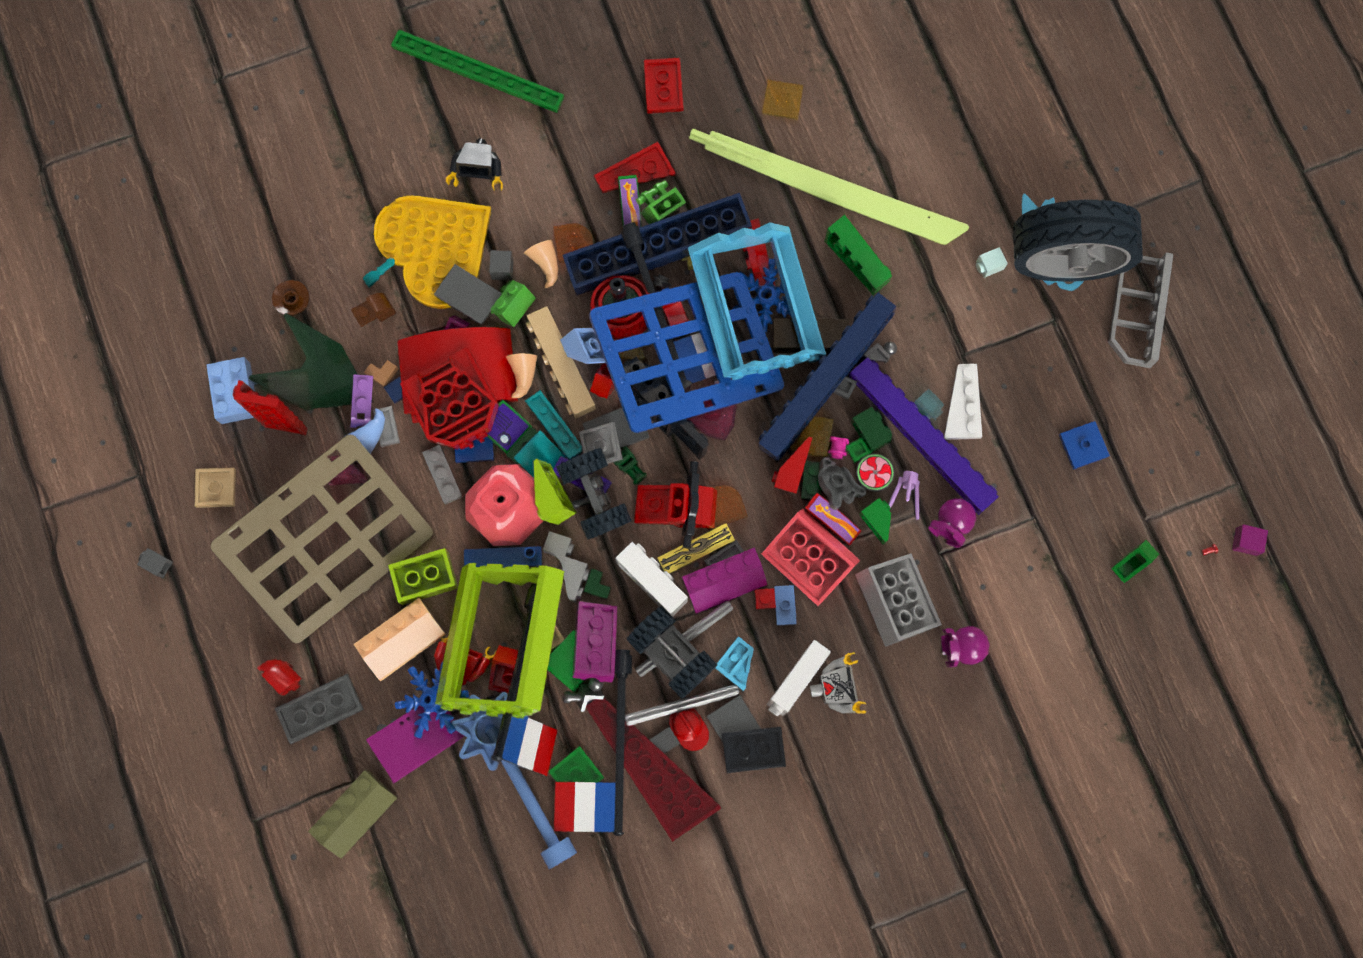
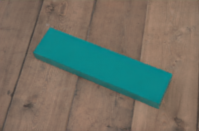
[525,390,583,460]

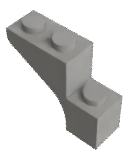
[543,531,590,603]

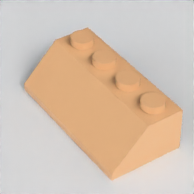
[354,598,446,681]

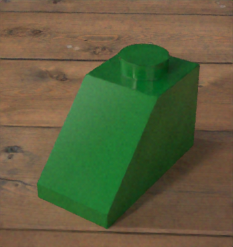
[859,498,891,545]
[1111,540,1159,583]

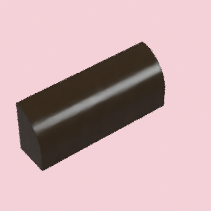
[773,318,849,353]

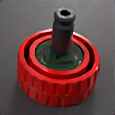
[590,275,650,340]

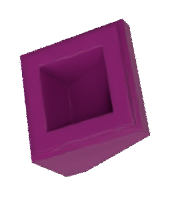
[444,315,470,330]

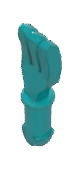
[363,258,395,288]

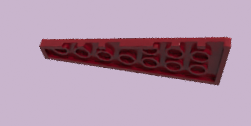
[586,698,721,842]

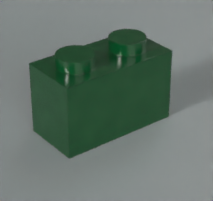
[850,407,892,454]

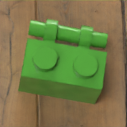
[636,180,686,224]
[491,280,536,327]

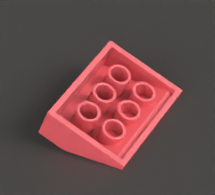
[761,509,860,606]

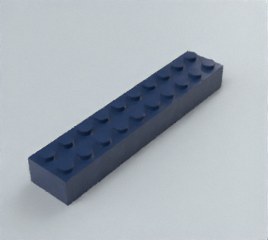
[562,193,752,296]
[758,293,896,463]

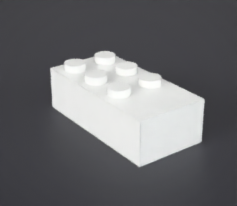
[615,542,688,617]

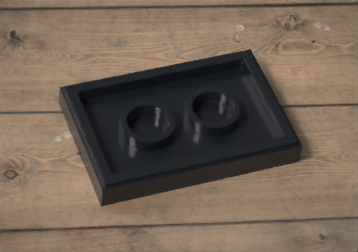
[722,726,786,773]

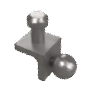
[862,342,897,364]
[562,678,604,712]

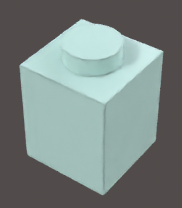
[976,247,1008,278]

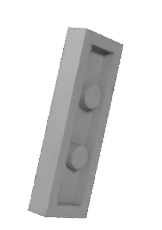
[422,445,463,505]

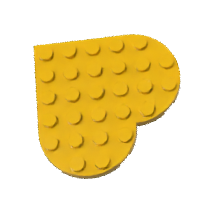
[374,196,491,309]

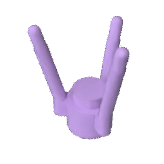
[888,471,920,520]

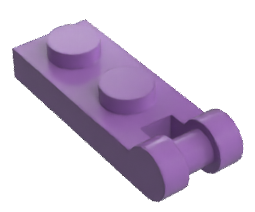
[350,374,373,428]

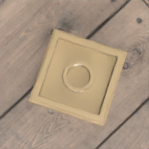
[195,468,236,508]

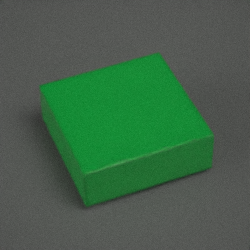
[846,437,871,464]

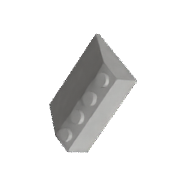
[855,553,942,647]

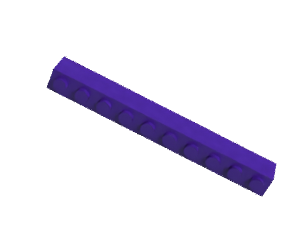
[849,357,999,515]

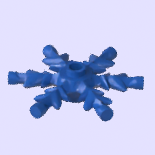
[732,258,791,333]
[395,661,469,738]

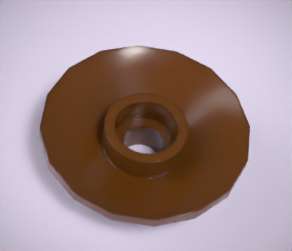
[272,280,310,316]

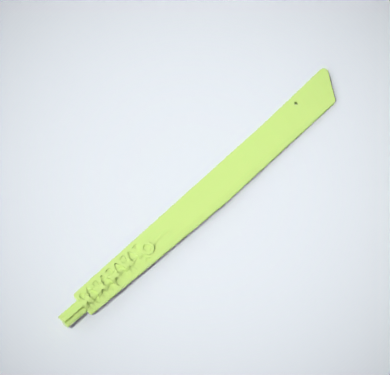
[689,129,969,245]

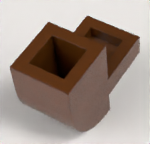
[351,293,396,327]

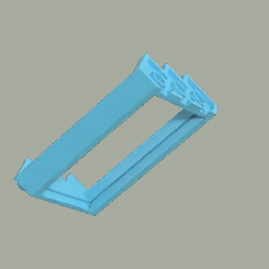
[688,223,826,380]

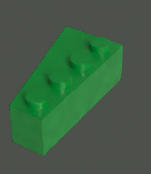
[824,215,892,295]

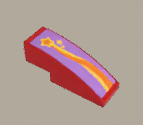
[804,493,861,546]

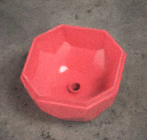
[465,464,544,546]

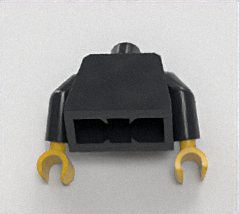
[446,138,503,191]

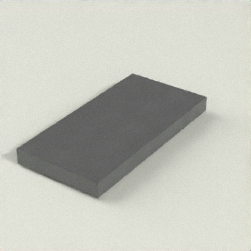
[275,674,364,745]

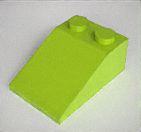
[534,459,577,525]

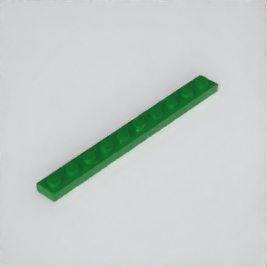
[391,30,564,113]

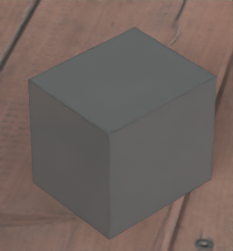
[489,250,514,281]

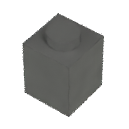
[137,548,173,579]

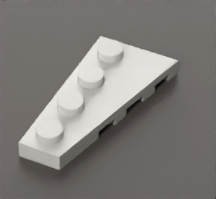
[944,364,982,440]

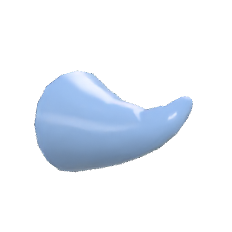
[345,408,385,454]

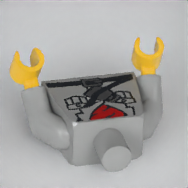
[810,652,866,714]

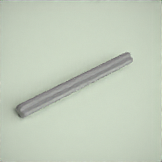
[635,601,733,677]
[625,684,739,726]

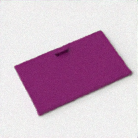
[366,706,465,784]

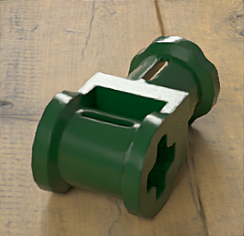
[613,446,648,485]

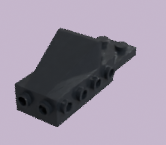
[623,357,709,460]

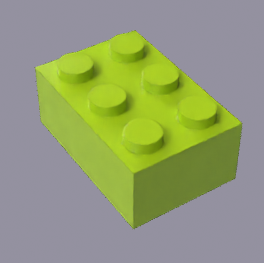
[388,548,458,605]

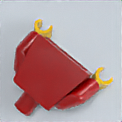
[434,637,496,686]

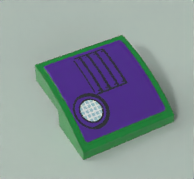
[487,400,533,454]

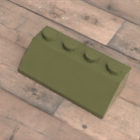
[308,770,398,859]

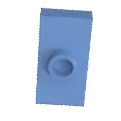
[774,585,797,626]

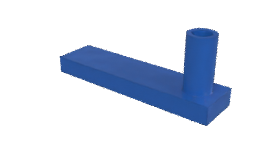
[464,546,542,568]

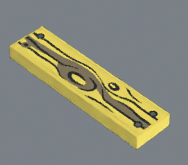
[657,524,735,574]

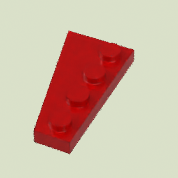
[594,142,676,193]

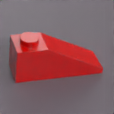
[772,437,812,493]

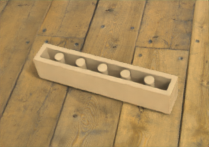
[526,306,596,419]

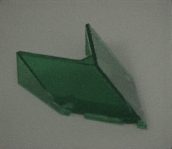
[248,313,373,411]

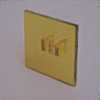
[762,80,804,120]

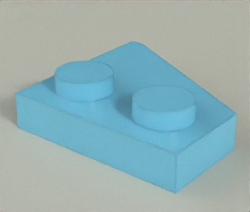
[715,636,754,691]

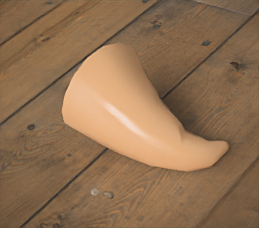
[524,240,559,288]
[505,353,537,398]

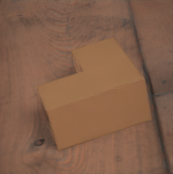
[364,360,399,387]

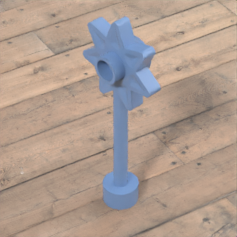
[451,692,577,869]

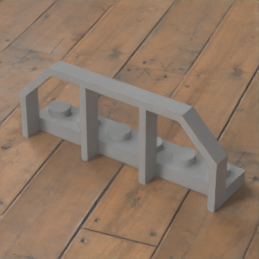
[1108,253,1173,368]

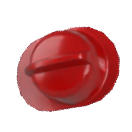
[669,708,709,751]

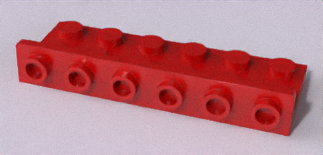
[233,380,308,435]

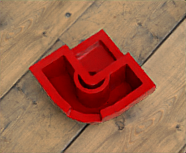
[257,659,302,696]

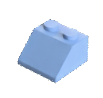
[560,328,606,364]

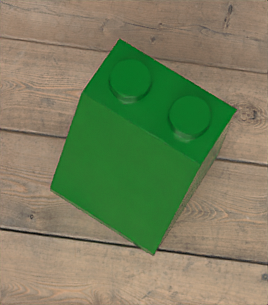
[547,630,586,693]

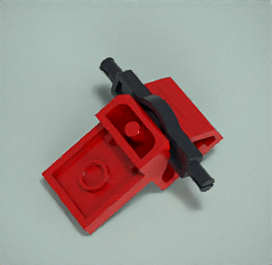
[634,461,718,549]

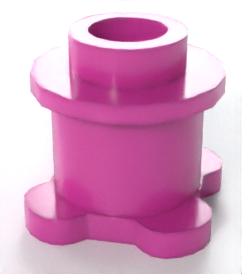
[828,436,849,459]

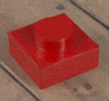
[755,588,776,610]

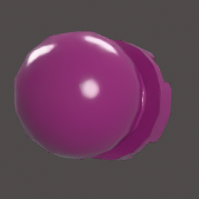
[928,498,977,548]
[941,626,990,668]

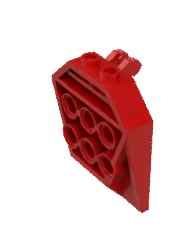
[400,347,499,450]

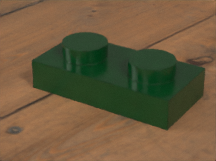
[801,461,822,500]

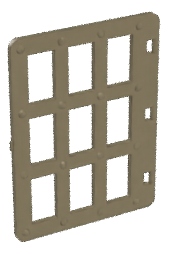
[211,434,433,643]

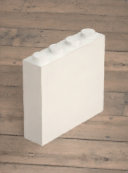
[767,640,831,717]

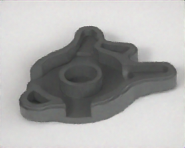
[818,457,866,510]

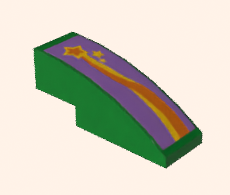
[618,175,642,228]

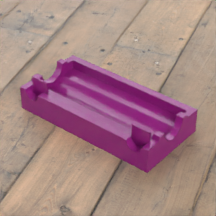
[573,601,617,682]

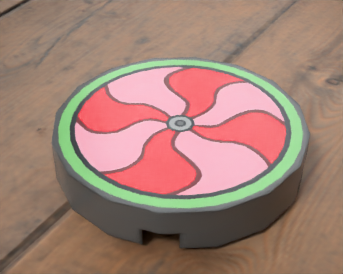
[856,454,895,492]

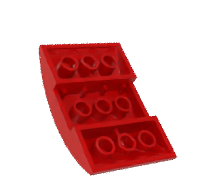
[397,327,518,414]

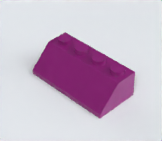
[681,547,768,614]

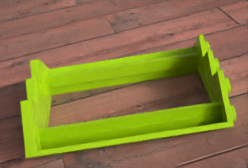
[435,563,564,719]

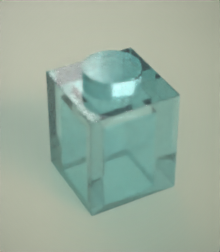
[914,389,944,420]

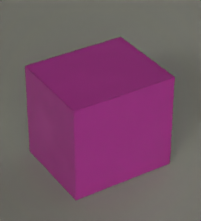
[1232,524,1268,556]

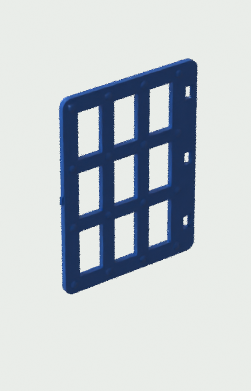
[589,272,784,433]

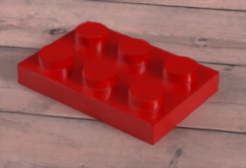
[644,58,684,113]

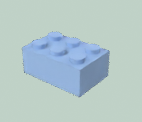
[206,357,255,424]

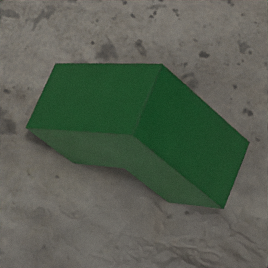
[584,568,611,600]

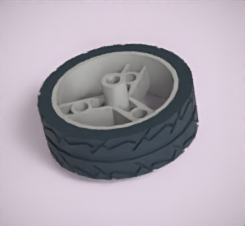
[1013,200,1143,282]

